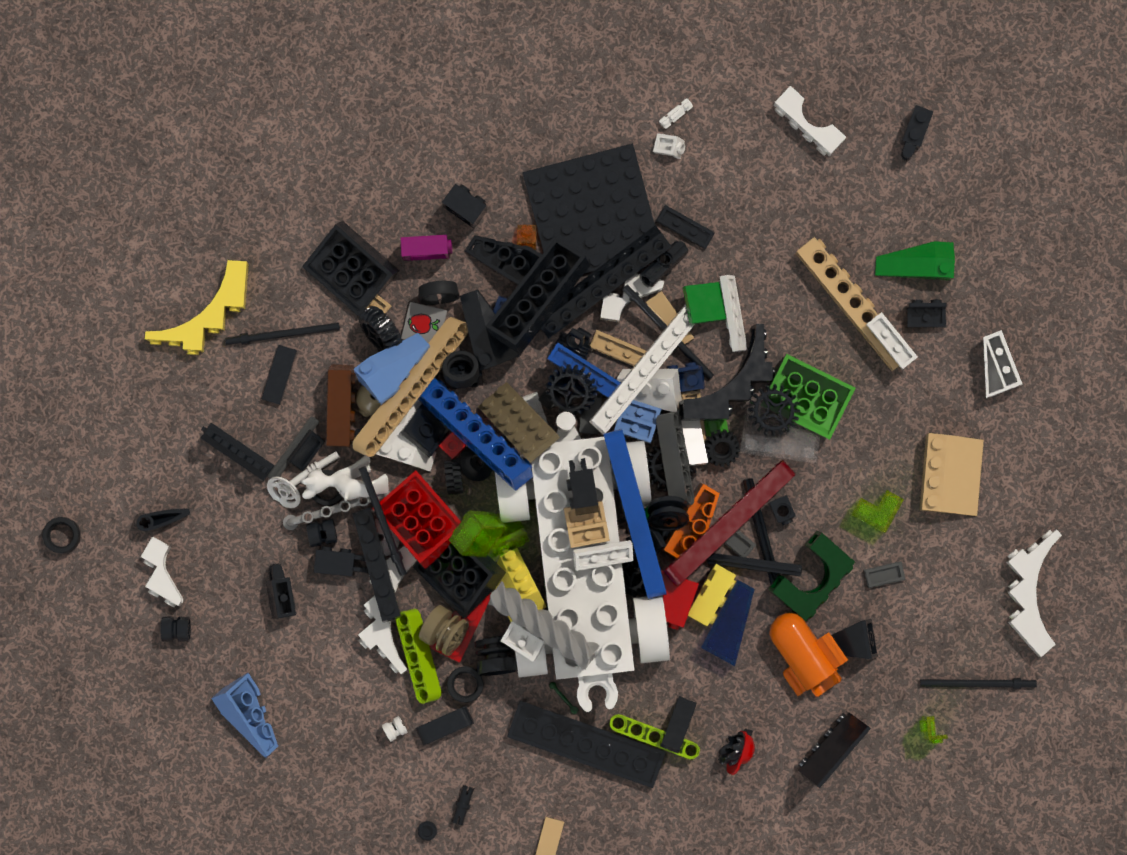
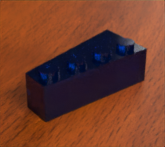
[700,580,755,666]

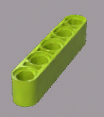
[396,609,441,704]
[610,714,700,759]

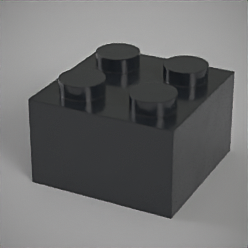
[442,184,487,229]

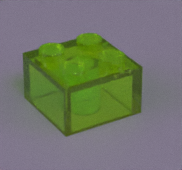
[449,510,507,557]

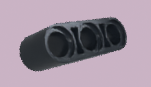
[416,705,474,746]

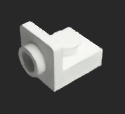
[653,133,685,159]

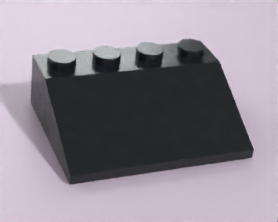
[302,221,400,316]
[413,530,506,618]
[798,712,871,788]

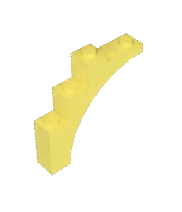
[145,260,248,355]

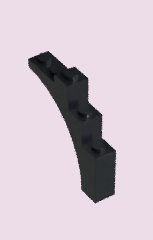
[679,324,775,421]

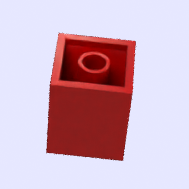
[661,571,699,630]

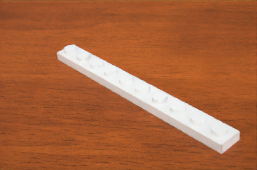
[589,304,695,434]

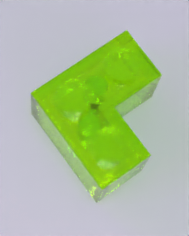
[850,490,904,534]

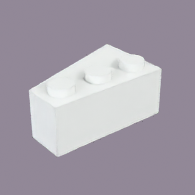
[983,330,1023,399]

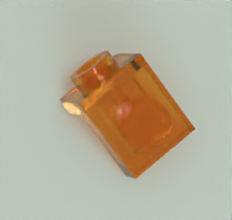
[517,225,536,250]

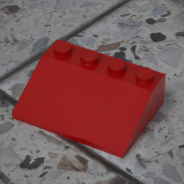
[372,470,465,569]

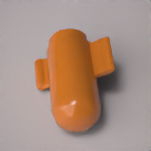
[769,613,848,697]

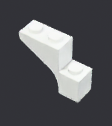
[600,273,664,322]
[141,537,183,607]

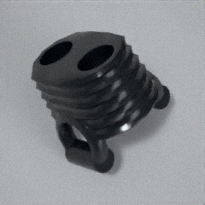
[553,327,593,360]

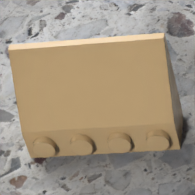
[919,433,984,516]

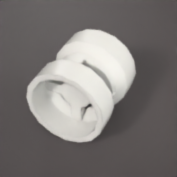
[382,716,408,742]

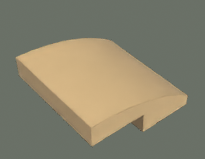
[564,501,610,548]

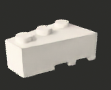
[617,369,682,412]

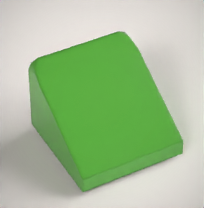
[704,421,729,437]

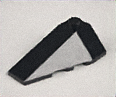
[464,235,542,286]

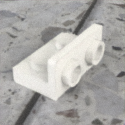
[501,621,546,662]

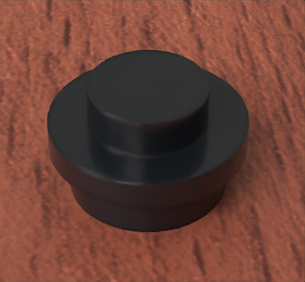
[418,821,437,841]

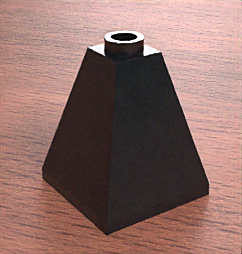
[831,619,878,659]

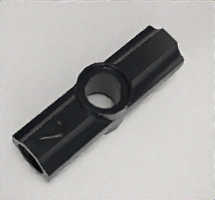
[639,240,688,287]

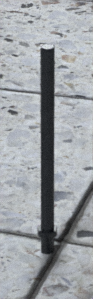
[622,284,714,380]

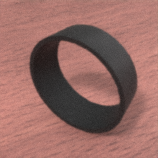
[418,281,460,305]

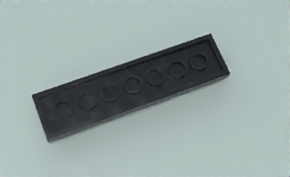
[507,700,666,788]

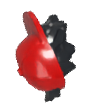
[718,728,755,775]

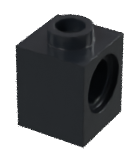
[768,495,796,526]

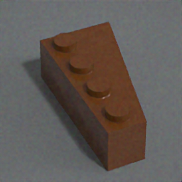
[326,364,356,447]

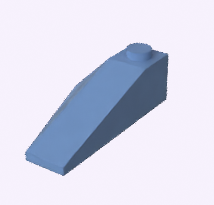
[354,333,430,405]
[211,673,278,757]

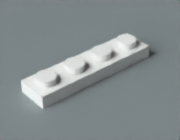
[720,275,748,352]

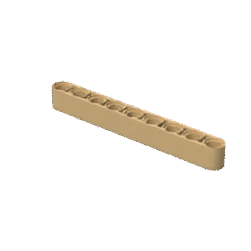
[353,317,468,457]

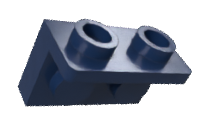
[666,362,705,392]

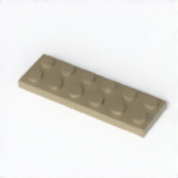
[478,382,560,463]

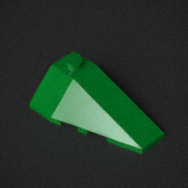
[875,241,955,280]

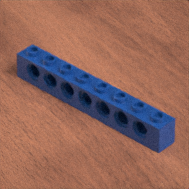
[418,378,533,491]

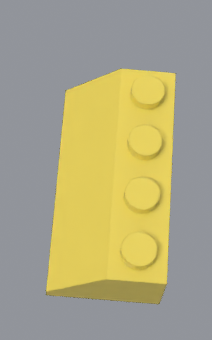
[495,548,547,622]

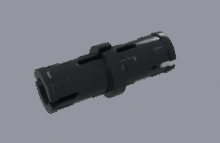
[451,785,475,826]

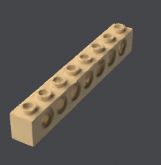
[795,237,899,371]

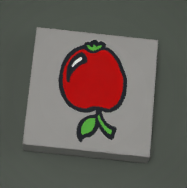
[401,302,447,343]

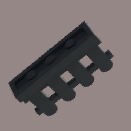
[201,423,275,481]

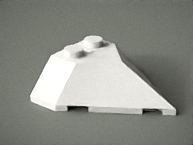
[375,400,436,472]

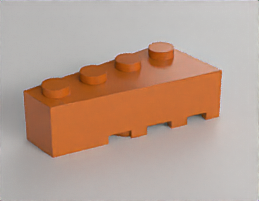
[661,483,720,570]

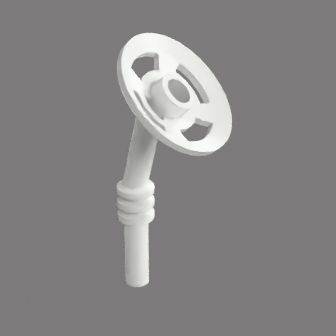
[267,451,340,508]

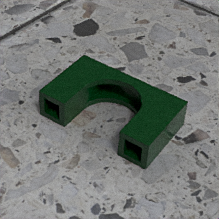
[768,530,855,621]

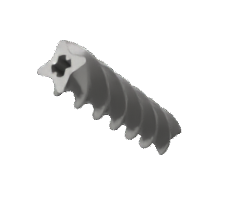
[488,581,599,669]

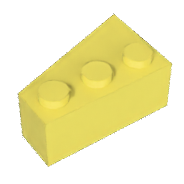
[688,564,736,626]

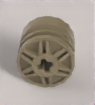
[419,605,469,656]

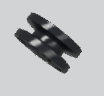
[647,496,689,531]

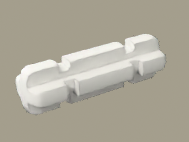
[659,99,693,129]

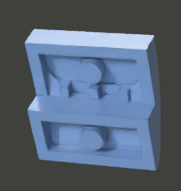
[614,400,661,443]

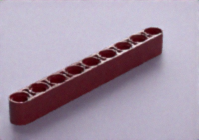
[663,460,796,586]

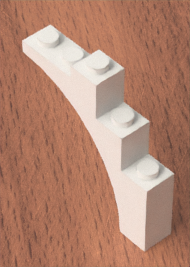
[1006,530,1062,657]
[358,545,418,674]

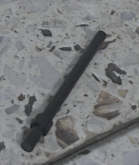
[225,323,340,345]
[359,466,407,576]
[920,678,1037,689]

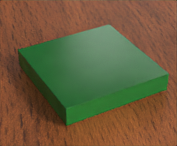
[682,282,727,325]

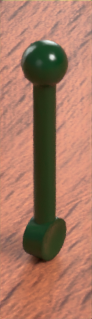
[549,682,578,714]

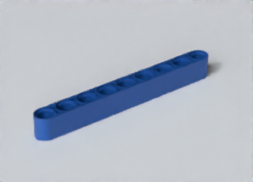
[603,429,667,599]

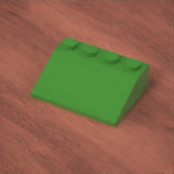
[761,354,856,440]

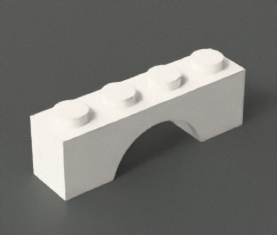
[774,86,846,157]

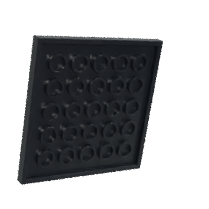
[522,143,655,274]

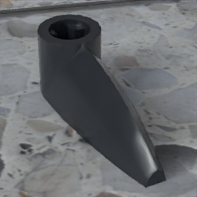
[134,509,190,531]

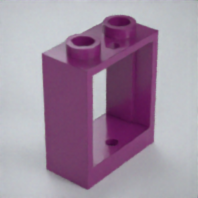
[400,235,453,261]

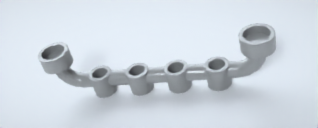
[283,491,390,530]

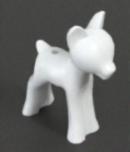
[301,455,389,501]

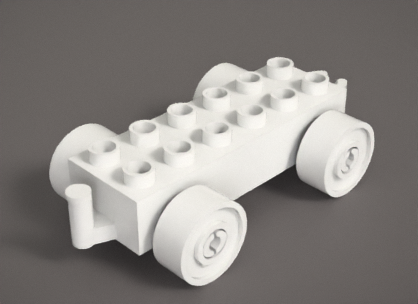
[495,412,670,712]

